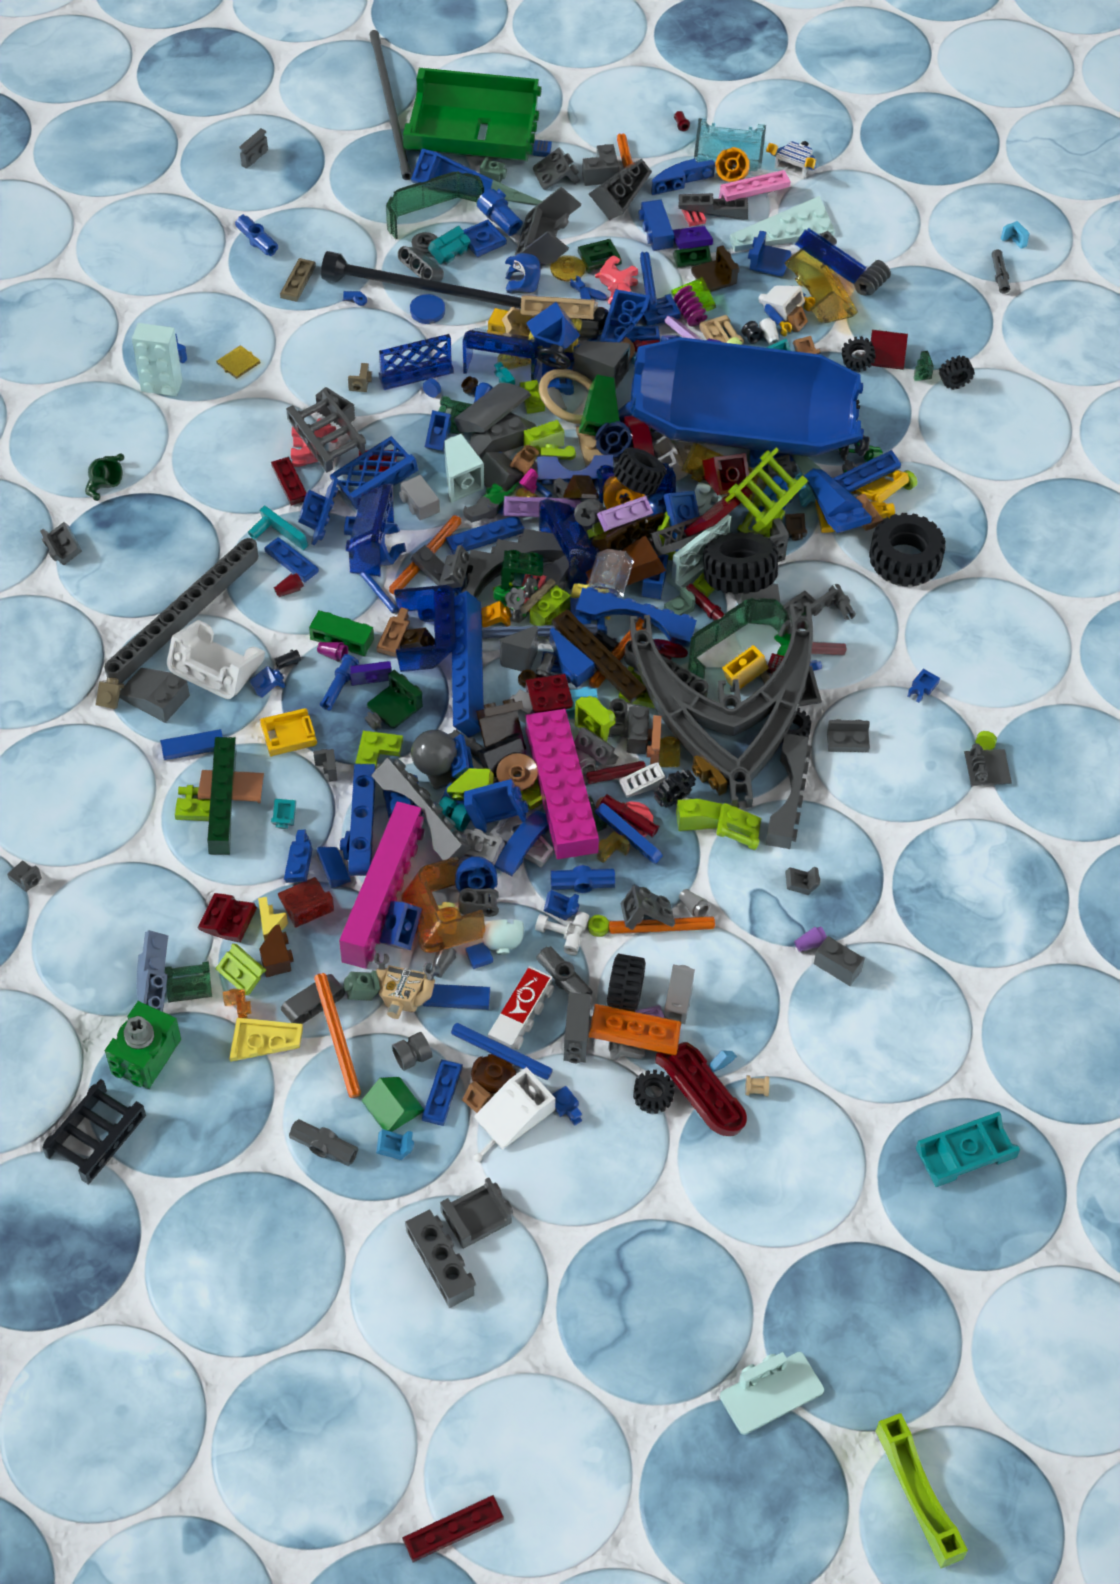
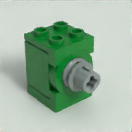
[104,1001,181,1089]

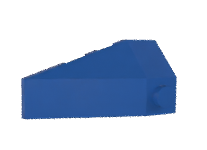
[599,289,650,343]

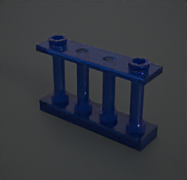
[795,228,867,284]

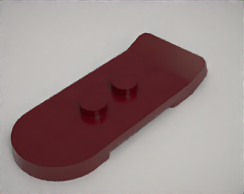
[655,1042,747,1136]

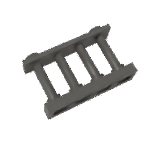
[286,389,366,473]

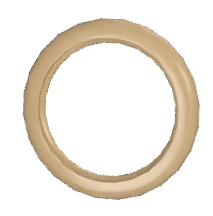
[539,369,592,424]

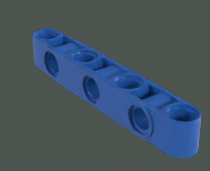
[348,764,376,876]

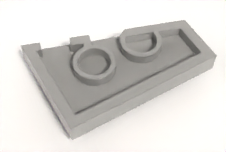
[490,816,554,868]

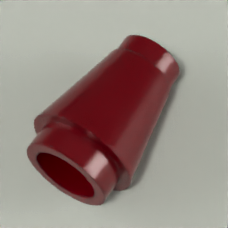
[273,573,304,597]

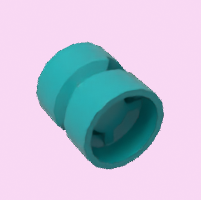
[439,796,471,832]

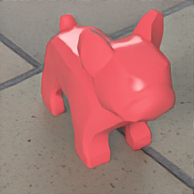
[595,256,638,305]
[291,418,338,467]

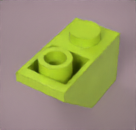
[447,768,494,801]

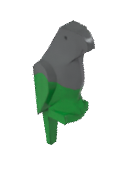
[463,481,520,523]

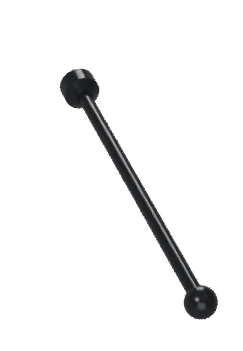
[321,251,609,330]

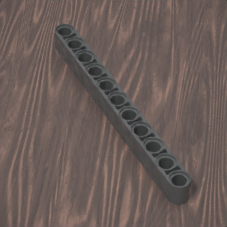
[104,538,259,683]

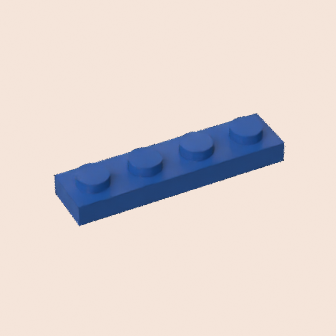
[833,450,901,493]
[446,516,524,554]

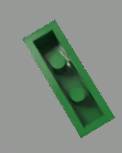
[309,610,374,657]

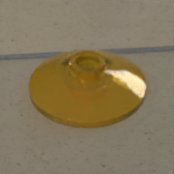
[550,255,585,281]

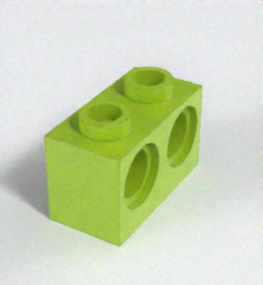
[530,585,571,626]

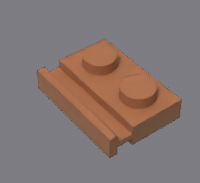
[647,715,662,765]

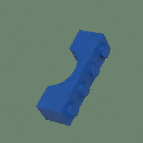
[537,455,613,485]

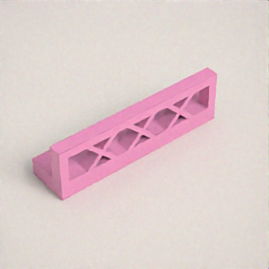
[719,170,791,202]

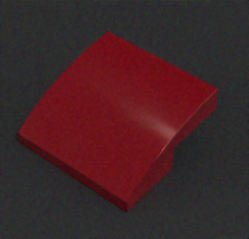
[871,330,908,370]
[197,893,257,943]

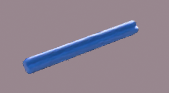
[640,252,658,310]
[451,1023,553,1080]

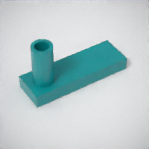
[248,505,309,551]

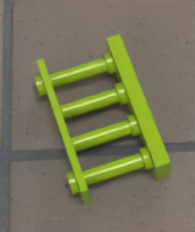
[725,447,808,533]

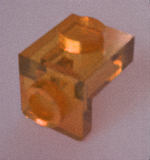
[223,989,252,1019]

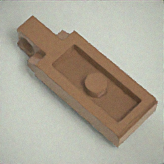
[377,607,410,657]

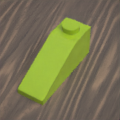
[676,799,738,831]

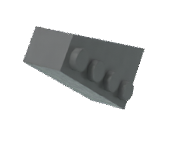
[589,159,652,220]

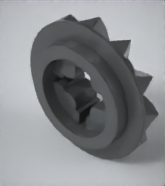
[411,232,438,254]

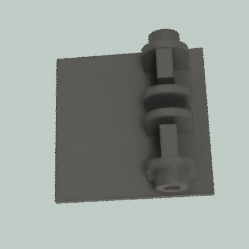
[964,743,1012,786]

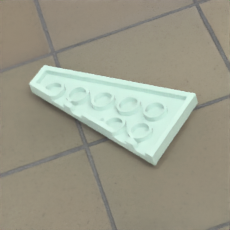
[730,196,835,252]

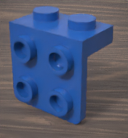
[748,230,791,276]

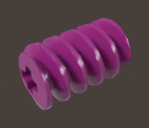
[674,285,708,327]

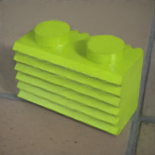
[524,420,565,454]

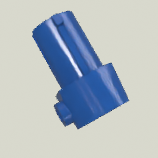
[477,189,523,236]

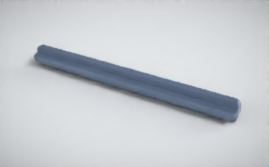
[482,624,597,638]

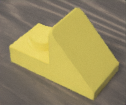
[258,897,288,941]

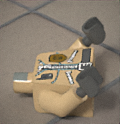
[374,953,440,1019]

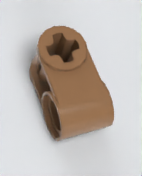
[510,445,539,476]

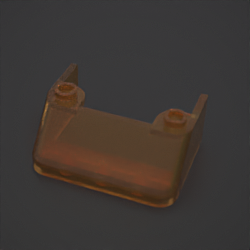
[401,857,485,953]

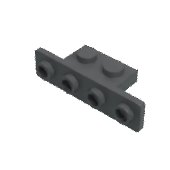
[777,588,838,637]

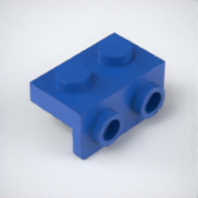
[451,734,474,779]

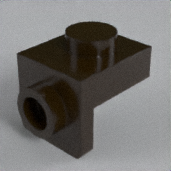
[785,513,808,541]
[400,627,435,655]

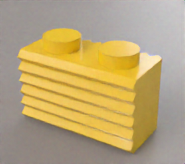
[722,645,769,689]

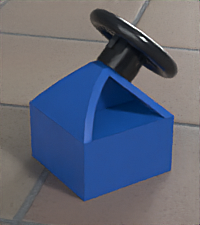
[526,302,580,369]

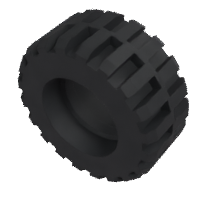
[869,513,946,587]
[703,532,778,594]

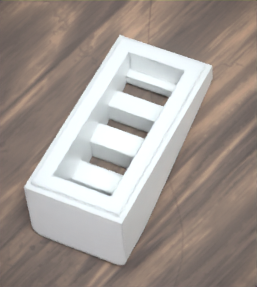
[619,762,665,798]

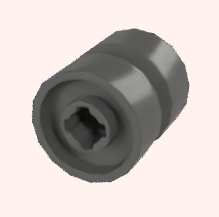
[392,1032,432,1071]

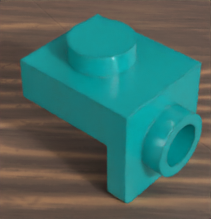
[271,799,297,829]

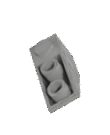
[664,964,695,1024]

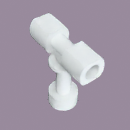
[535,912,590,955]

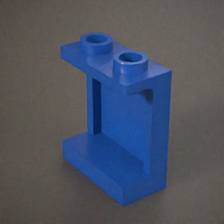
[464,779,529,833]

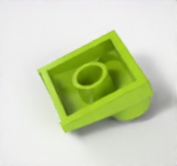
[575,696,616,742]

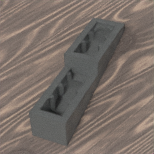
[678,193,748,220]

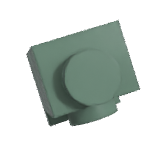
[480,156,507,183]
[343,970,380,1001]

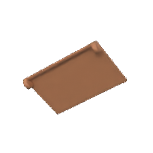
[198,770,264,803]

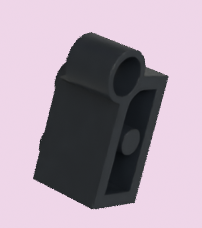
[477,732,527,777]

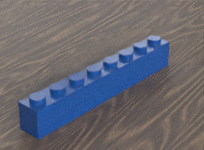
[451,591,484,737]

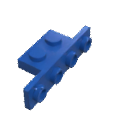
[298,478,339,545]

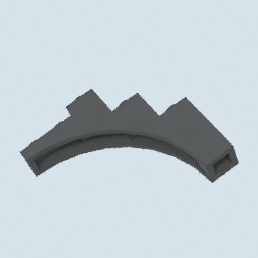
[463,529,570,598]

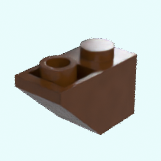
[259,924,294,978]

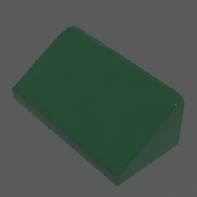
[673,246,712,268]

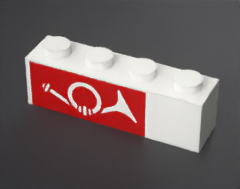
[488,966,554,1050]

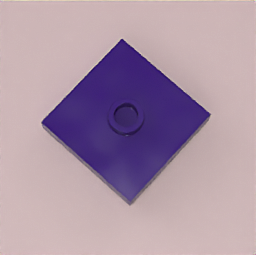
[673,226,713,249]
[350,661,392,686]

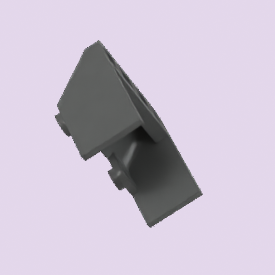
[515,187,581,264]

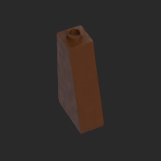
[585,536,666,594]

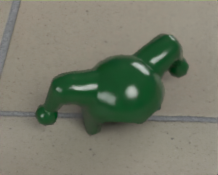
[85,453,125,501]

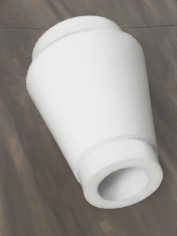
[759,318,779,345]

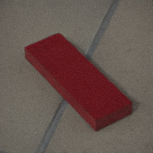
[271,457,307,506]

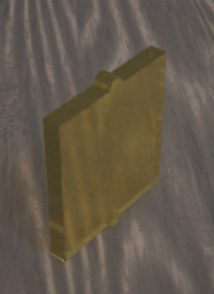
[216,345,260,379]

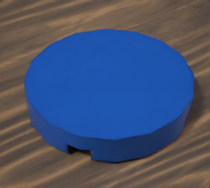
[410,294,445,324]

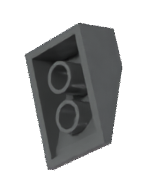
[119,667,190,723]

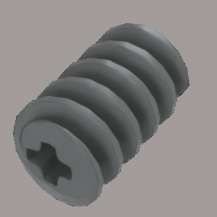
[854,260,891,295]
[574,498,604,526]

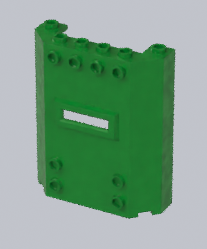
[403,67,542,162]

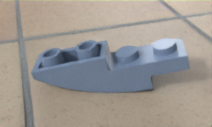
[137,930,169,1012]

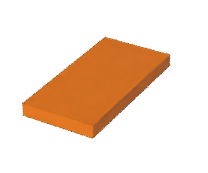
[588,1004,681,1055]

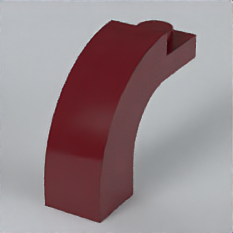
[622,416,654,456]

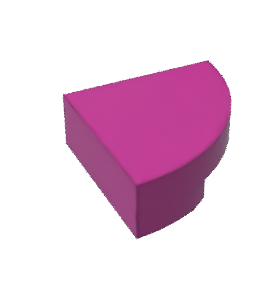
[519,468,538,495]

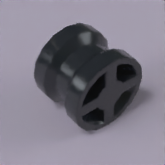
[741,321,764,344]

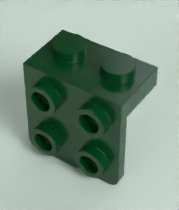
[367,669,423,728]

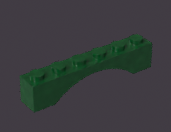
[207,737,237,855]

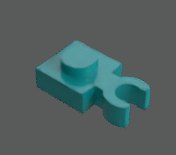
[494,362,515,385]

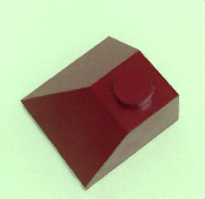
[702,453,749,495]

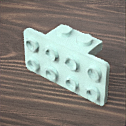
[720,1352,824,1435]

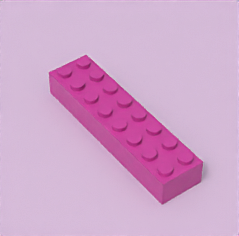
[525,709,599,860]
[339,801,425,969]

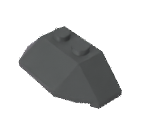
[469,412,537,460]

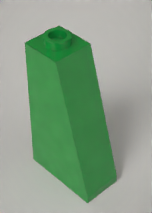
[579,374,620,436]

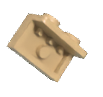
[502,307,533,343]

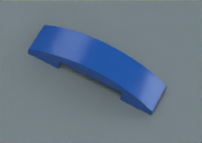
[494,810,549,876]

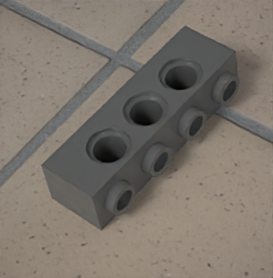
[405,1209,476,1308]

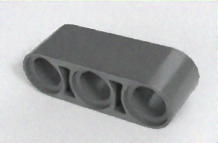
[398,246,444,282]
[281,974,346,1024]

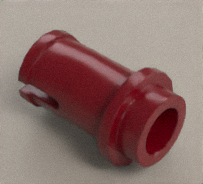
[674,111,690,132]

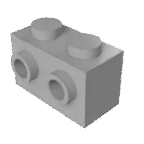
[399,475,440,521]

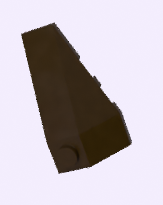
[591,512,664,562]

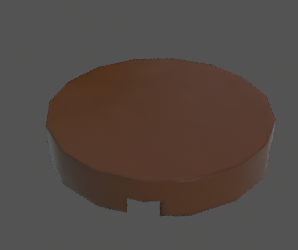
[471,1054,516,1093]

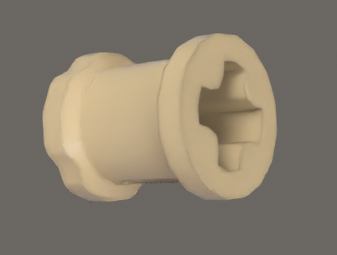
[745,1075,769,1097]

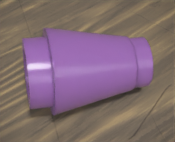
[794,926,827,952]

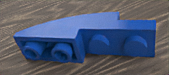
[651,158,715,195]

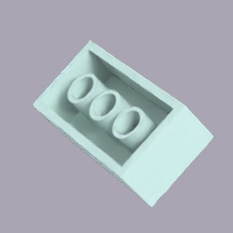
[132,323,183,396]

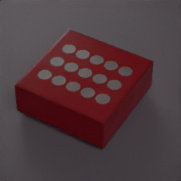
[767,653,784,674]

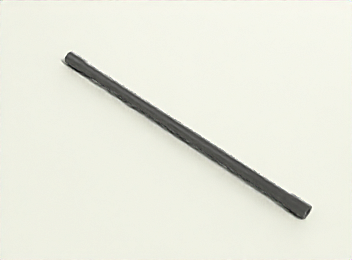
[369,30,412,180]

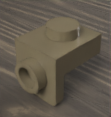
[348,363,372,392]
[95,677,124,709]

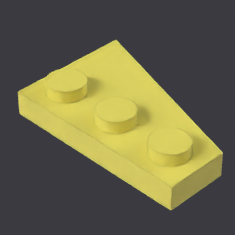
[229,1018,303,1062]

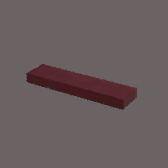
[402,1495,504,1563]

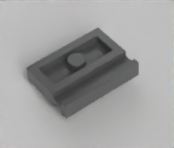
[239,128,268,169]

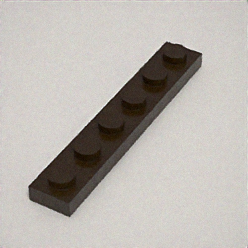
[552,609,647,703]

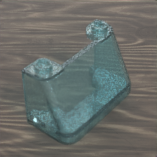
[694,118,766,171]

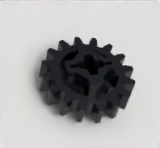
[654,769,696,808]

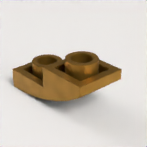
[692,755,727,796]

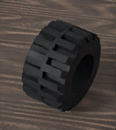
[613,447,666,495]
[607,953,646,1012]

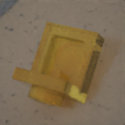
[659,736,680,767]
[597,831,630,863]

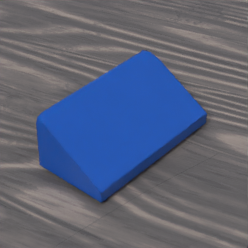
[317,847,351,888]

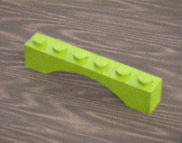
[875,1413,968,1568]

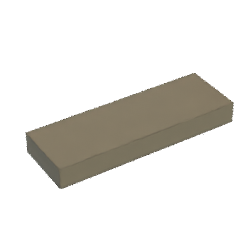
[280,258,316,302]

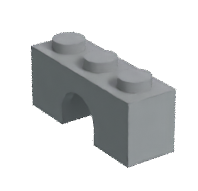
[650,430,688,484]

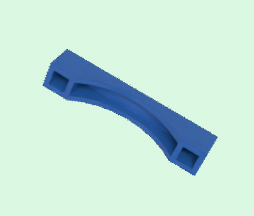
[575,587,697,647]

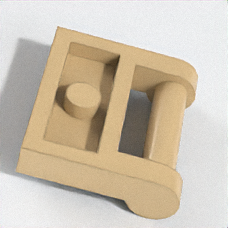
[699,315,744,344]

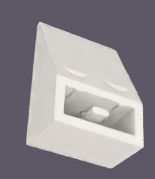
[474,1067,555,1150]

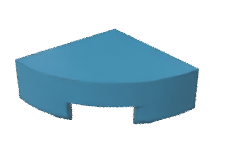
[709,1050,737,1072]

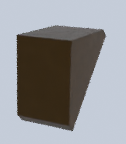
[563,475,599,499]

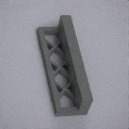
[651,515,706,556]

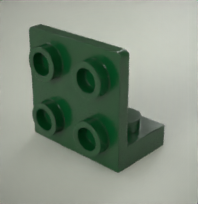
[501,550,543,590]

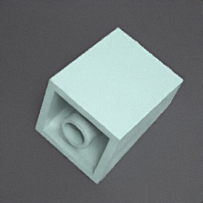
[445,434,484,503]

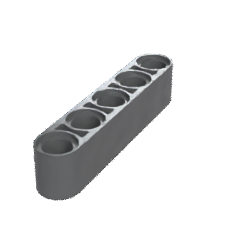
[624,640,708,697]

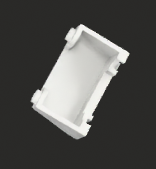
[167,620,265,699]

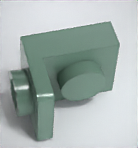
[664,587,696,616]

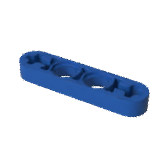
[595,803,663,864]

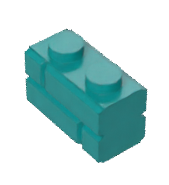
[428,226,471,265]

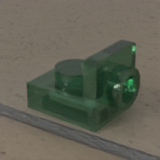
[913,351,934,381]

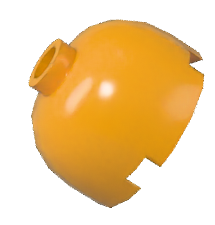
[715,147,750,183]

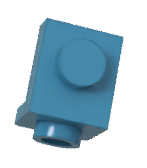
[376,1129,414,1160]

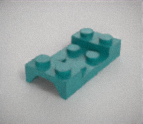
[916,1111,1020,1187]

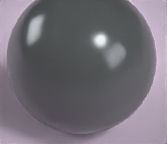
[411,730,457,776]

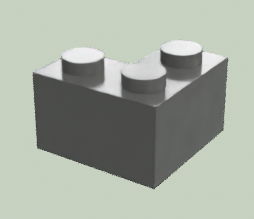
[582,144,619,186]

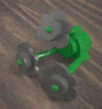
[839,435,883,473]
[493,578,538,623]

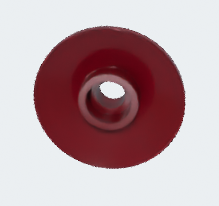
[653,639,688,660]

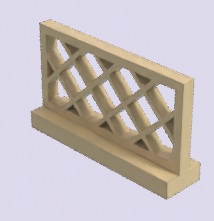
[521,295,598,319]

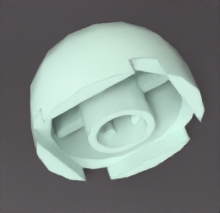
[480,920,524,955]

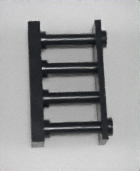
[42,1078,146,1185]

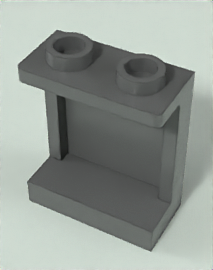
[440,1177,513,1249]

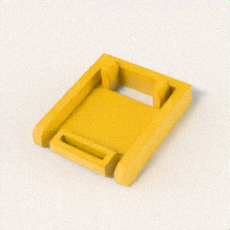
[851,470,909,503]
[260,708,317,756]

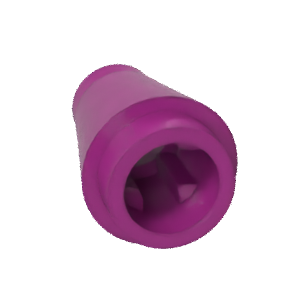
[317,642,348,662]

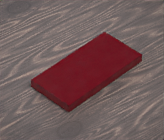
[684,487,753,536]

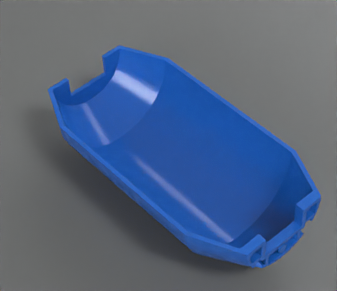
[630,337,864,457]

